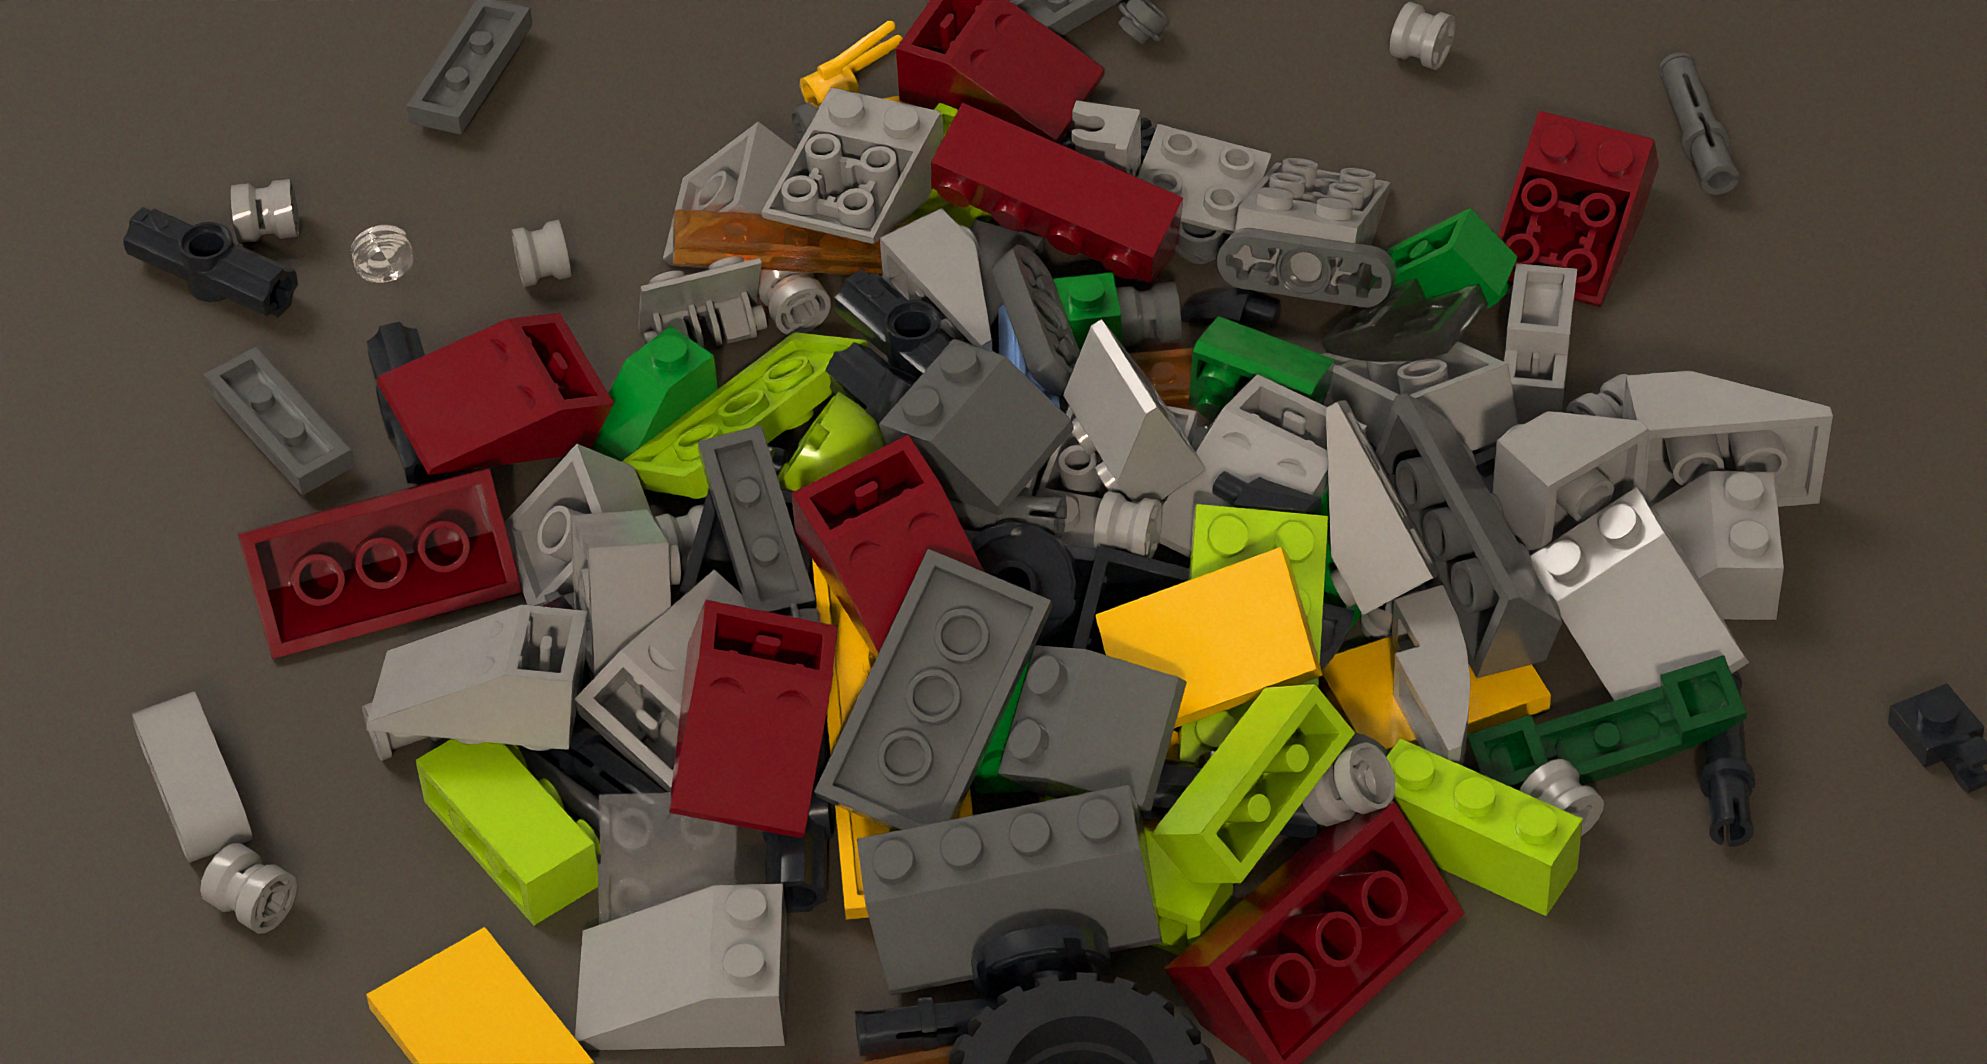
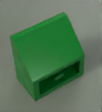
[1188,316,1335,421]

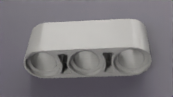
[131,692,253,863]

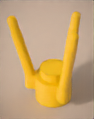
[800,21,915,106]

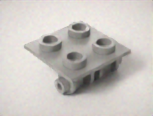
[1137,124,1272,235]
[638,256,767,348]

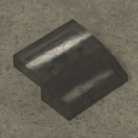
[1321,278,1489,362]

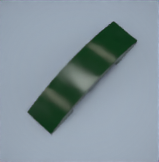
[1467,655,1747,790]

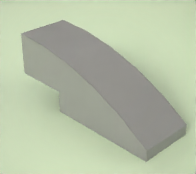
[1504,263,1577,424]
[1392,585,1470,766]

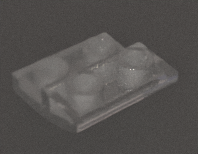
[598,792,738,925]

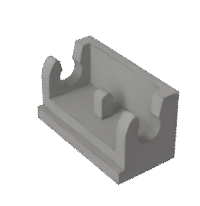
[1072,100,1141,177]

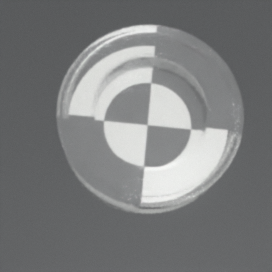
[351,225,414,283]

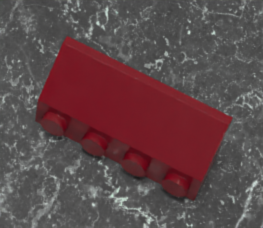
[931,103,1183,283]
[237,468,522,659]
[1164,801,1465,1064]

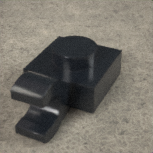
[1888,683,1987,793]

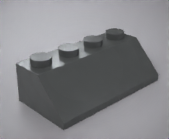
[1375,393,1562,678]
[857,785,1163,995]

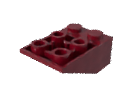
[896,0,1105,144]
[1498,111,1659,307]
[376,313,614,475]
[792,435,984,659]
[669,599,837,838]

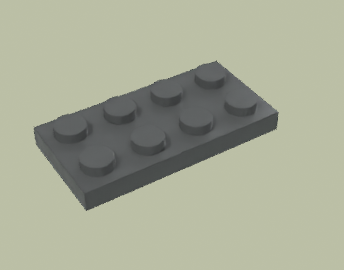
[814,549,1053,831]

